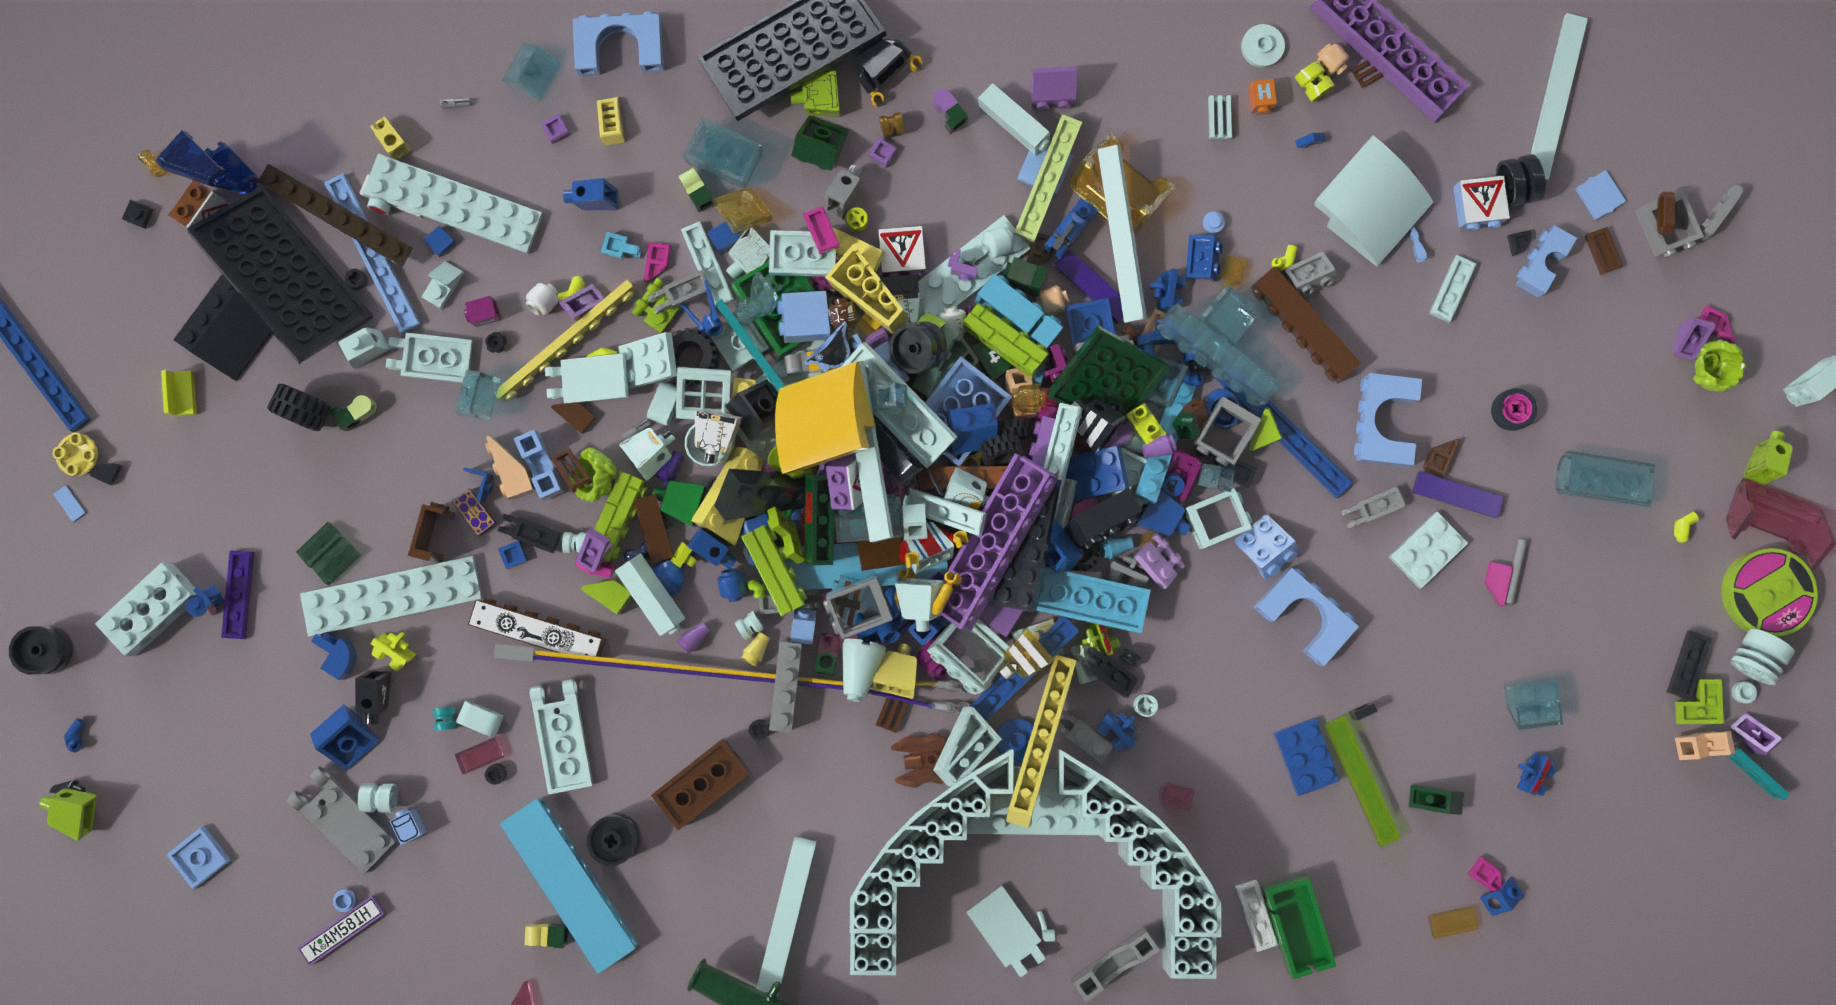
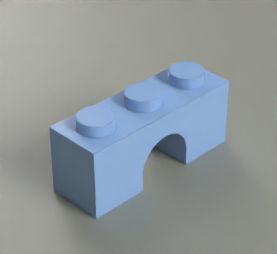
[1515,225,1577,297]
[514,430,566,501]

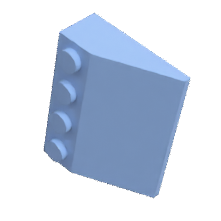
[925,356,1012,467]

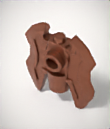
[891,733,947,788]

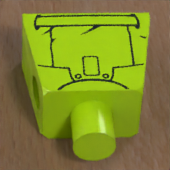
[790,71,840,117]
[1743,431,1793,485]

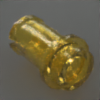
[138,150,167,177]

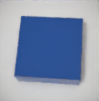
[423,225,456,257]
[498,541,528,569]

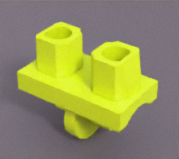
[1126,403,1167,445]
[371,632,417,671]

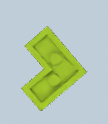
[767,507,805,564]
[1675,679,1724,724]

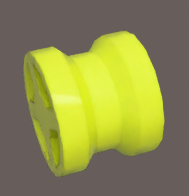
[846,207,868,233]

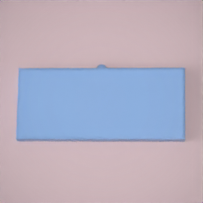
[53,485,86,522]

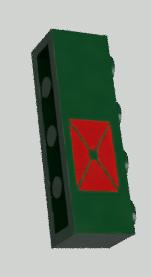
[804,474,834,565]

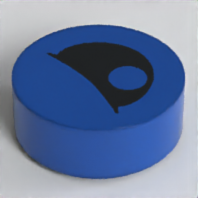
[1162,473,1185,496]

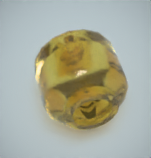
[1013,384,1046,413]

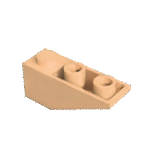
[485,436,536,500]

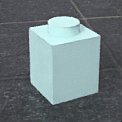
[902,504,927,540]

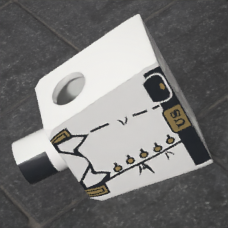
[695,409,742,463]

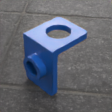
[463,467,493,503]
[1480,877,1524,916]

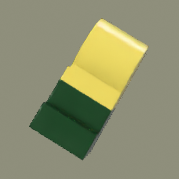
[525,924,568,948]

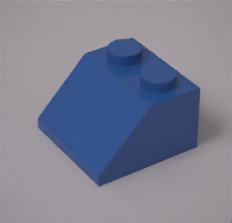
[946,403,998,455]
[310,704,380,771]

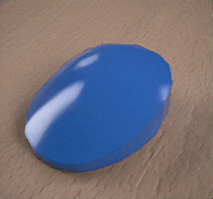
[1205,388,1241,429]
[652,561,684,597]

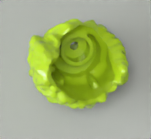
[1693,340,1746,392]
[570,447,617,502]

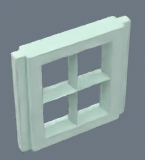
[676,367,731,420]

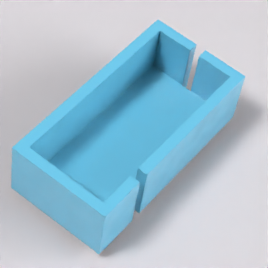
[975,274,1063,350]

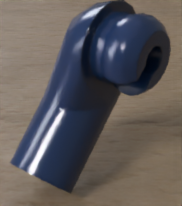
[624,540,649,561]

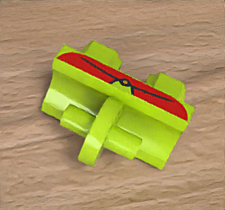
[1082,622,1120,655]

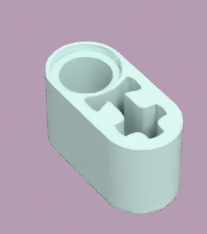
[647,380,677,426]
[456,701,504,737]

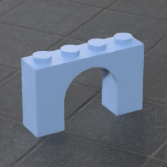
[573,12,664,76]
[1354,373,1422,468]
[1253,568,1359,666]

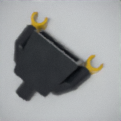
[856,39,923,107]

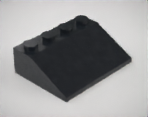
[173,274,272,381]

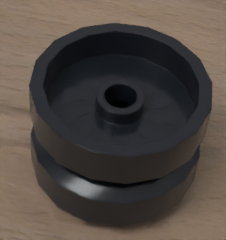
[1496,154,1546,208]
[889,321,947,374]
[9,626,73,675]
[587,813,641,866]

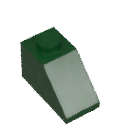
[1408,785,1464,815]

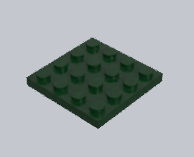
[1046,325,1169,424]

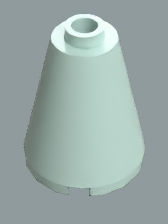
[842,638,886,702]

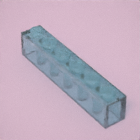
[1156,303,1280,406]

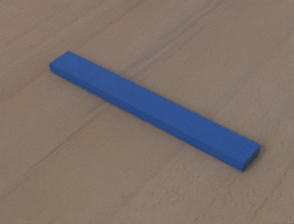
[0,297,91,432]
[1213,360,1353,499]

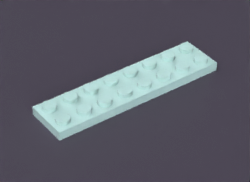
[363,154,543,254]
[300,556,483,637]

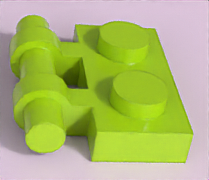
[632,278,685,334]

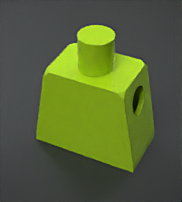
[39,788,97,841]

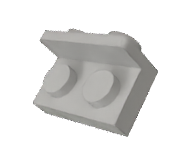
[1284,252,1336,297]

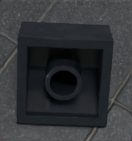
[725,379,778,442]

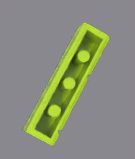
[962,303,1049,379]
[595,471,648,562]
[741,525,807,616]

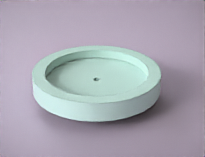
[1241,24,1285,68]

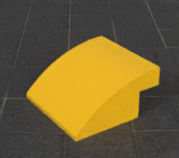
[775,361,876,474]

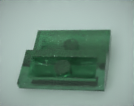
[296,522,361,585]

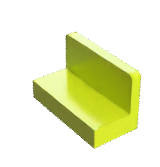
[161,370,197,417]

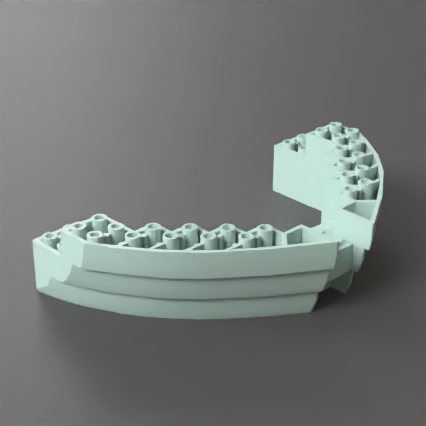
[850,749,1221,979]

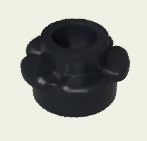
[485,332,507,353]

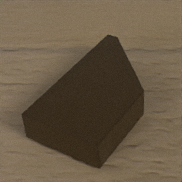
[1026,233,1053,266]

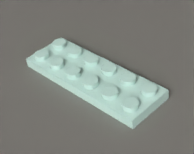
[842,342,958,468]

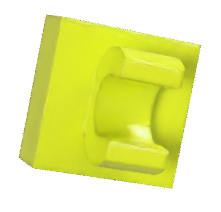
[670,542,697,567]

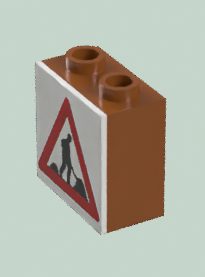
[169,179,231,228]

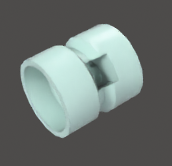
[358,783,398,813]

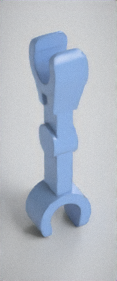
[1410,225,1427,263]

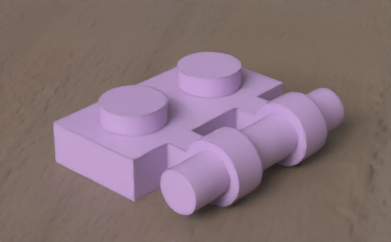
[1134,532,1185,590]

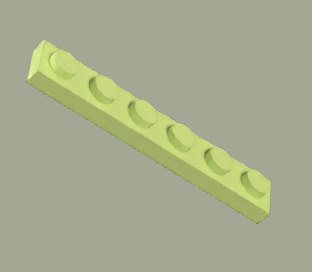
[1014,114,1082,242]

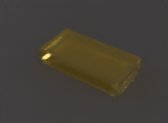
[1428,906,1478,939]

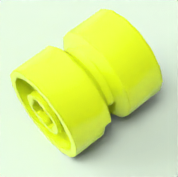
[1295,61,1335,102]

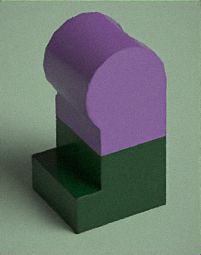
[933,89,968,134]

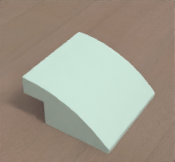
[1314,136,1433,267]

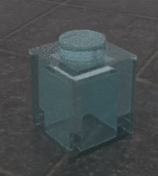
[1198,464,1235,492]

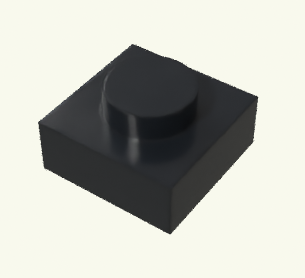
[122,200,154,229]

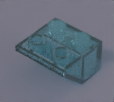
[1504,679,1563,730]

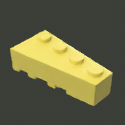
[825,244,910,334]
[691,447,764,546]

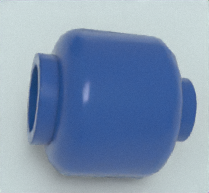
[717,568,748,602]

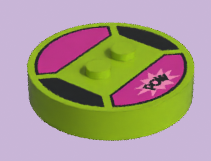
[1721,548,1818,636]

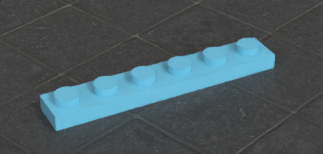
[1134,379,1196,504]

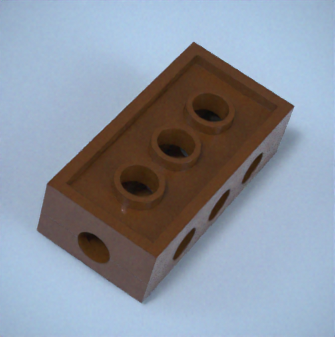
[651,738,752,831]

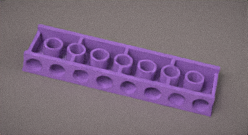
[1309,0,1469,123]
[941,454,1060,633]

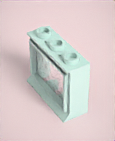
[927,619,1012,695]

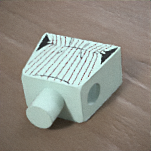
[726,226,770,280]

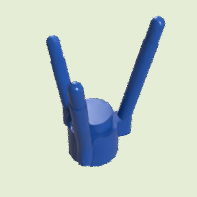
[681,280,723,337]

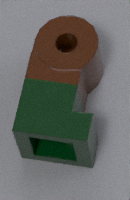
[1172,399,1209,439]

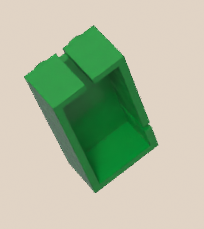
[1261,875,1337,979]

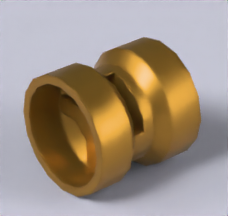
[879,112,905,138]

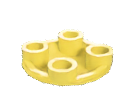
[53,433,98,476]

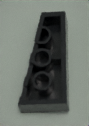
[714,468,806,521]

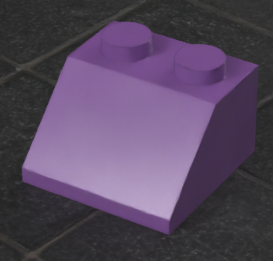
[1030,66,1077,110]

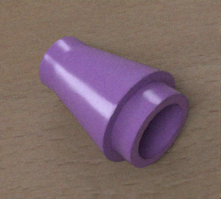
[1142,434,1176,459]
[677,623,710,654]

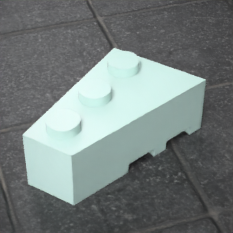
[933,707,1002,786]

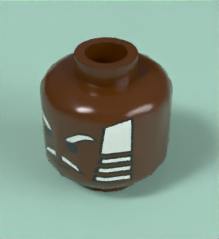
[828,298,858,330]

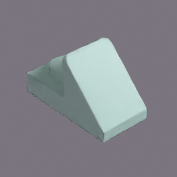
[422,261,464,309]

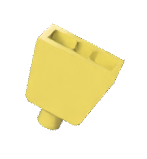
[873,644,917,699]

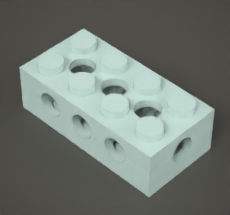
[95,563,198,656]

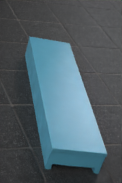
[778,541,948,590]
[500,798,638,974]

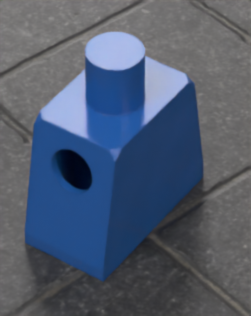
[563,178,618,210]
[1135,490,1191,537]
[687,527,737,570]

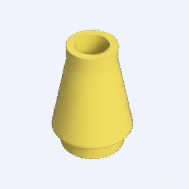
[741,632,770,666]

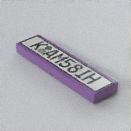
[297,895,386,966]

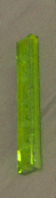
[1323,715,1401,847]

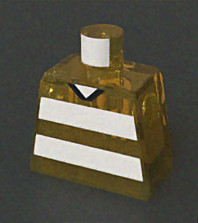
[999,627,1054,680]

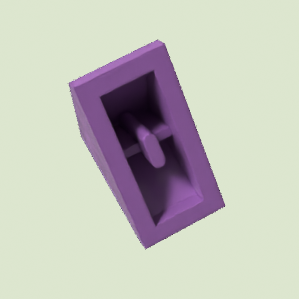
[1673,318,1716,360]
[1730,713,1783,755]

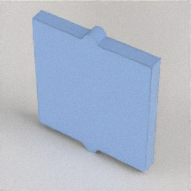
[1575,170,1626,220]

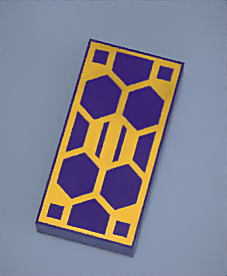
[452,488,497,537]

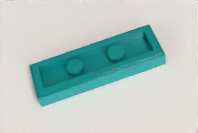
[1726,748,1790,800]

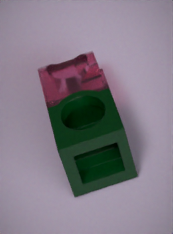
[814,632,840,676]

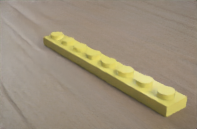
[493,280,636,402]

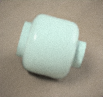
[981,227,1015,258]

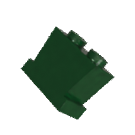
[1003,257,1047,298]

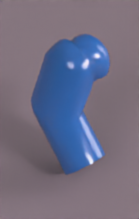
[1177,360,1204,388]
[64,718,86,753]

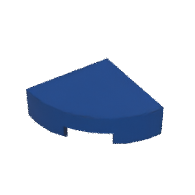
[1295,133,1327,148]

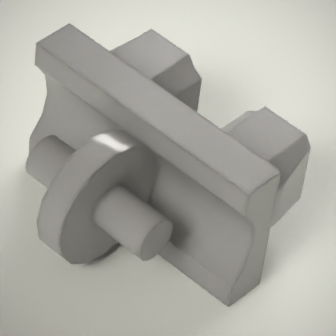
[1108,552,1149,588]

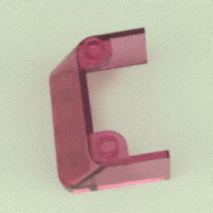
[1726,479,1836,570]

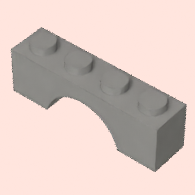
[769,640,802,733]
[1071,927,1160,1002]

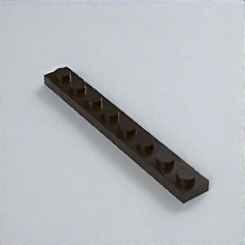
[258,164,413,267]

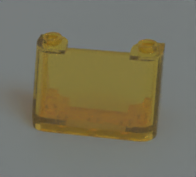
[1070,132,1176,235]

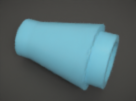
[1099,536,1134,559]

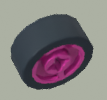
[1491,388,1537,431]

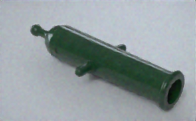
[687,958,790,1005]

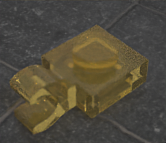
[1219,254,1247,295]

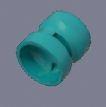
[432,706,457,731]

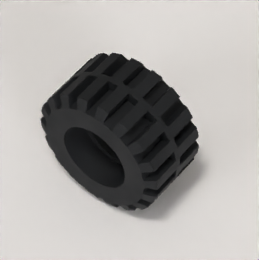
[672,328,720,386]
[267,384,331,431]

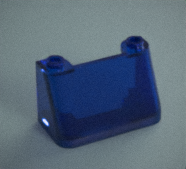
[156,130,260,194]

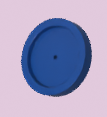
[996,718,1033,763]

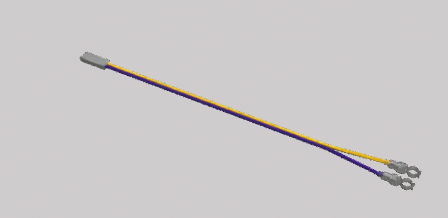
[493,644,969,714]

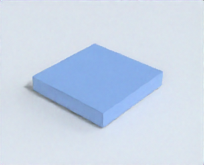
[1017,145,1073,196]
[166,826,231,890]

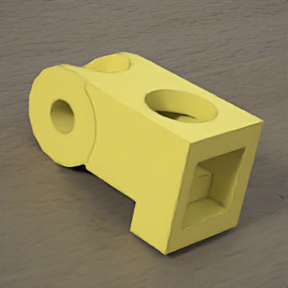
[370,116,412,160]

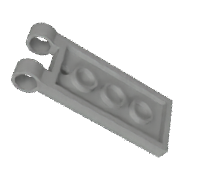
[286,766,397,874]

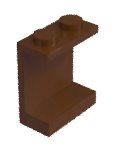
[408,502,456,563]

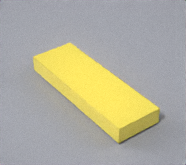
[832,227,885,272]

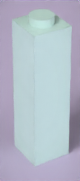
[978,83,1050,155]
[615,553,686,636]

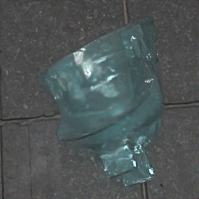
[735,273,783,323]

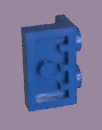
[1185,235,1223,282]

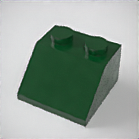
[791,115,849,171]

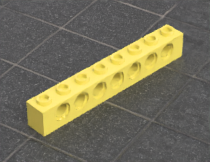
[1006,654,1077,828]

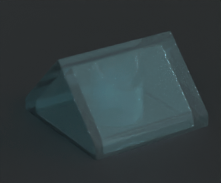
[502,43,561,101]
[1145,355,1189,408]

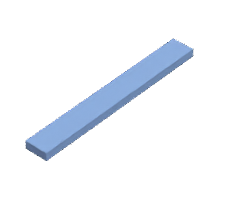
[324,173,422,335]

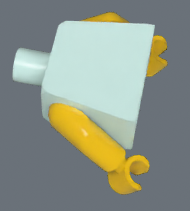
[894,568,962,632]

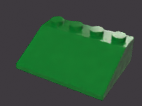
[731,261,831,361]

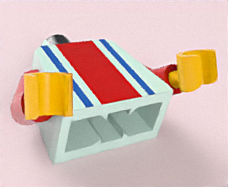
[900,522,969,574]

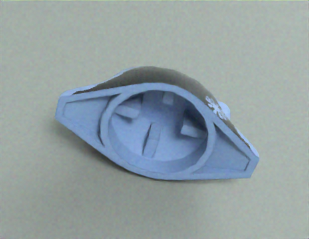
[803,321,850,372]

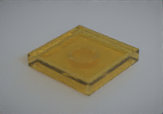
[713,186,773,233]

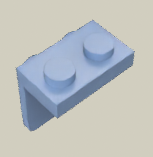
[1235,515,1299,580]

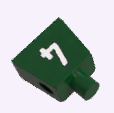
[971,342,1014,383]

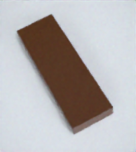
[633,494,673,563]

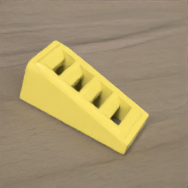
[597,97,625,146]

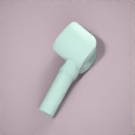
[1037,911,1055,942]

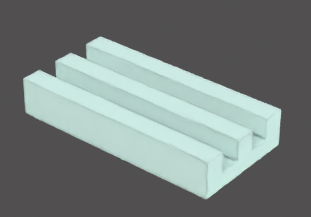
[1208,95,1232,140]

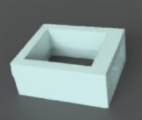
[1783,355,1836,407]
[1184,488,1252,549]

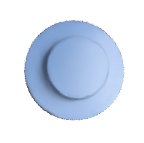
[1203,212,1225,233]
[333,889,356,912]

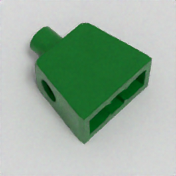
[652,481,706,527]

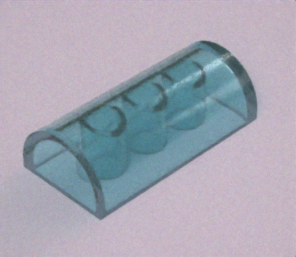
[1555,451,1655,508]

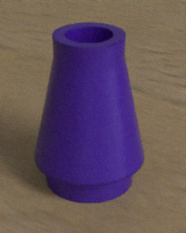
[655,450,684,484]

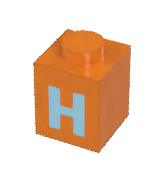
[1248,79,1277,115]

